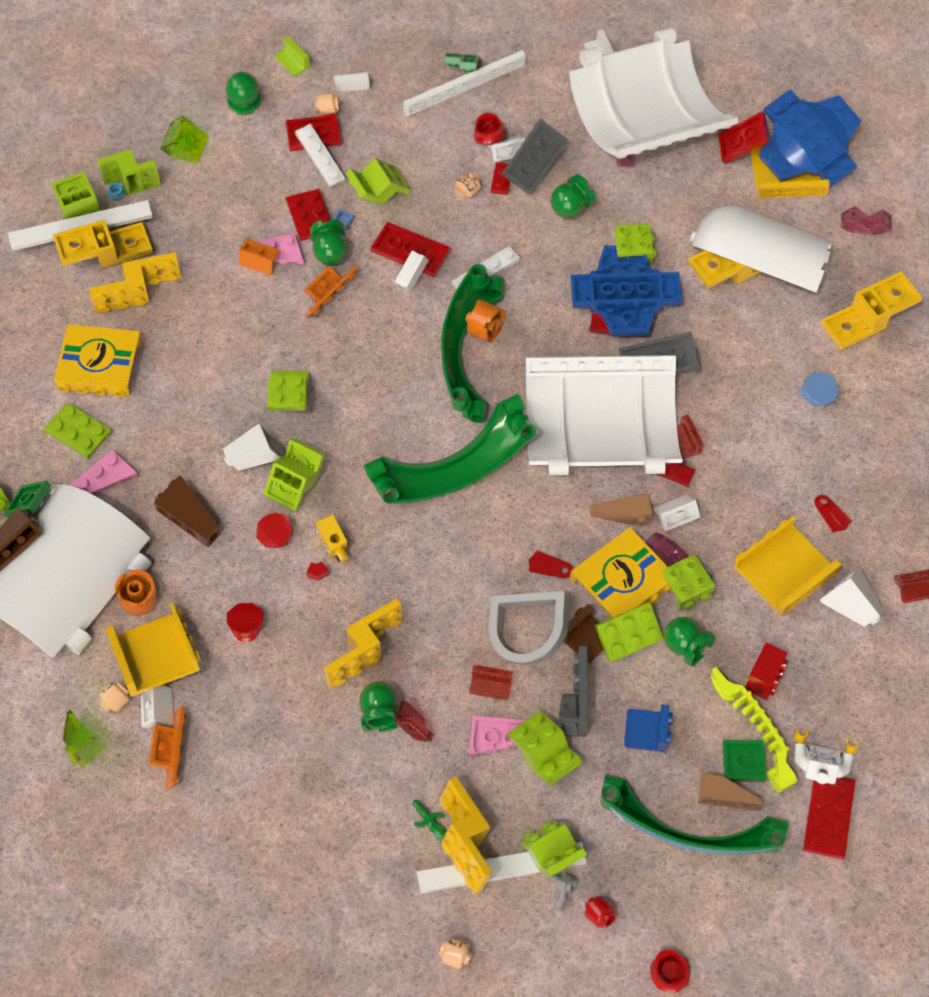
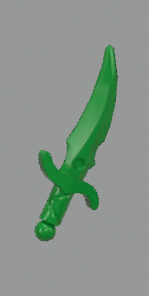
[412,800,447,844]

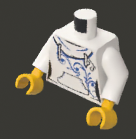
[794,728,859,784]

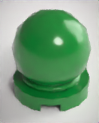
[225,71,261,115]
[550,174,596,218]
[310,219,348,265]
[664,617,715,667]
[359,681,402,732]

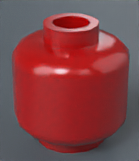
[585,896,616,928]

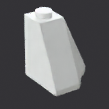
[223,424,285,471]
[820,568,884,627]

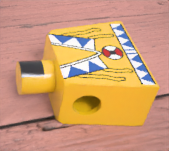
[315,514,349,563]

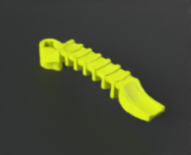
[711,667,797,793]

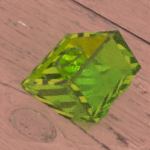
[160,116,209,163]
[62,710,101,768]

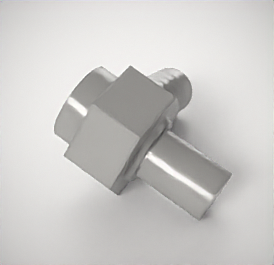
[550,874,577,911]

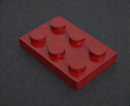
[718,111,770,164]
[285,114,341,151]
[285,188,330,241]

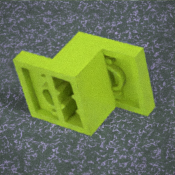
[97,149,161,196]
[346,158,412,205]
[51,172,100,220]
[267,371,309,411]
[263,437,326,511]
[507,711,583,787]
[519,820,587,877]

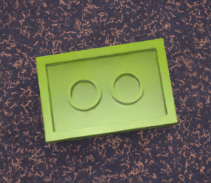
[44,403,112,459]
[595,602,663,663]

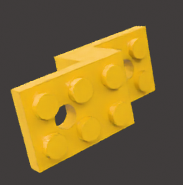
[53,219,153,269]
[688,250,761,288]
[89,252,181,313]
[821,271,922,350]
[324,598,403,689]
[440,777,493,895]

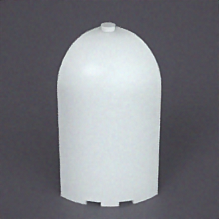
[689,206,832,292]

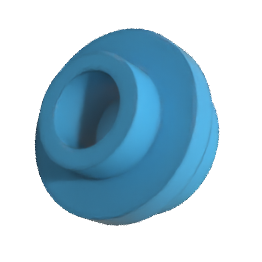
[107,183,125,200]

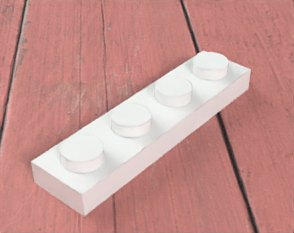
[295,124,345,189]
[452,246,520,289]

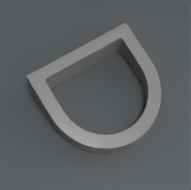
[489,591,572,665]

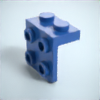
[624,704,673,752]

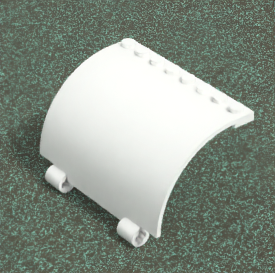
[569,28,738,159]
[526,355,682,475]
[0,484,152,658]

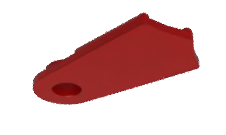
[814,495,852,533]
[528,551,573,578]

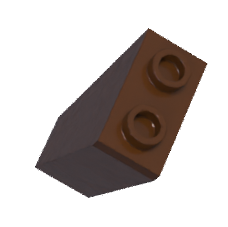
[154,475,221,548]
[0,508,42,571]

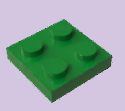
[4,480,51,518]
[722,740,766,782]

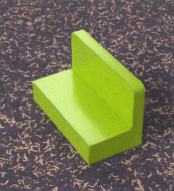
[274,36,310,76]

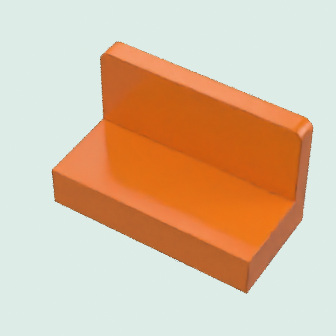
[239,239,279,276]

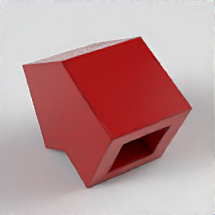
[306,561,329,581]

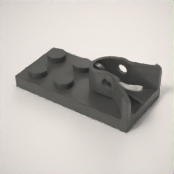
[501,118,568,195]
[619,331,700,373]
[559,646,588,737]

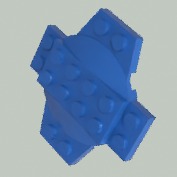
[758,89,862,189]
[570,245,682,336]

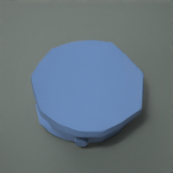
[801,372,839,406]

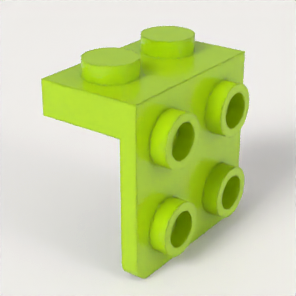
[614,223,656,265]
[662,555,715,611]

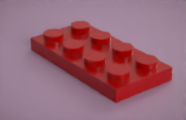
[371,222,451,278]
[802,777,856,860]

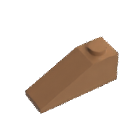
[590,493,653,526]
[698,772,763,811]

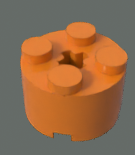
[466,299,505,342]
[115,570,158,615]

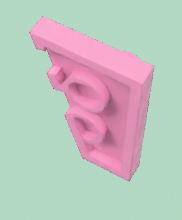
[259,233,304,264]
[70,450,138,495]
[469,716,526,756]

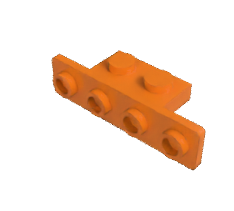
[304,264,359,317]
[148,706,187,789]

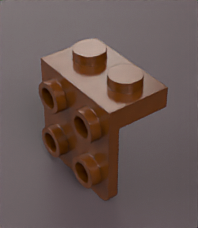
[563,603,604,663]

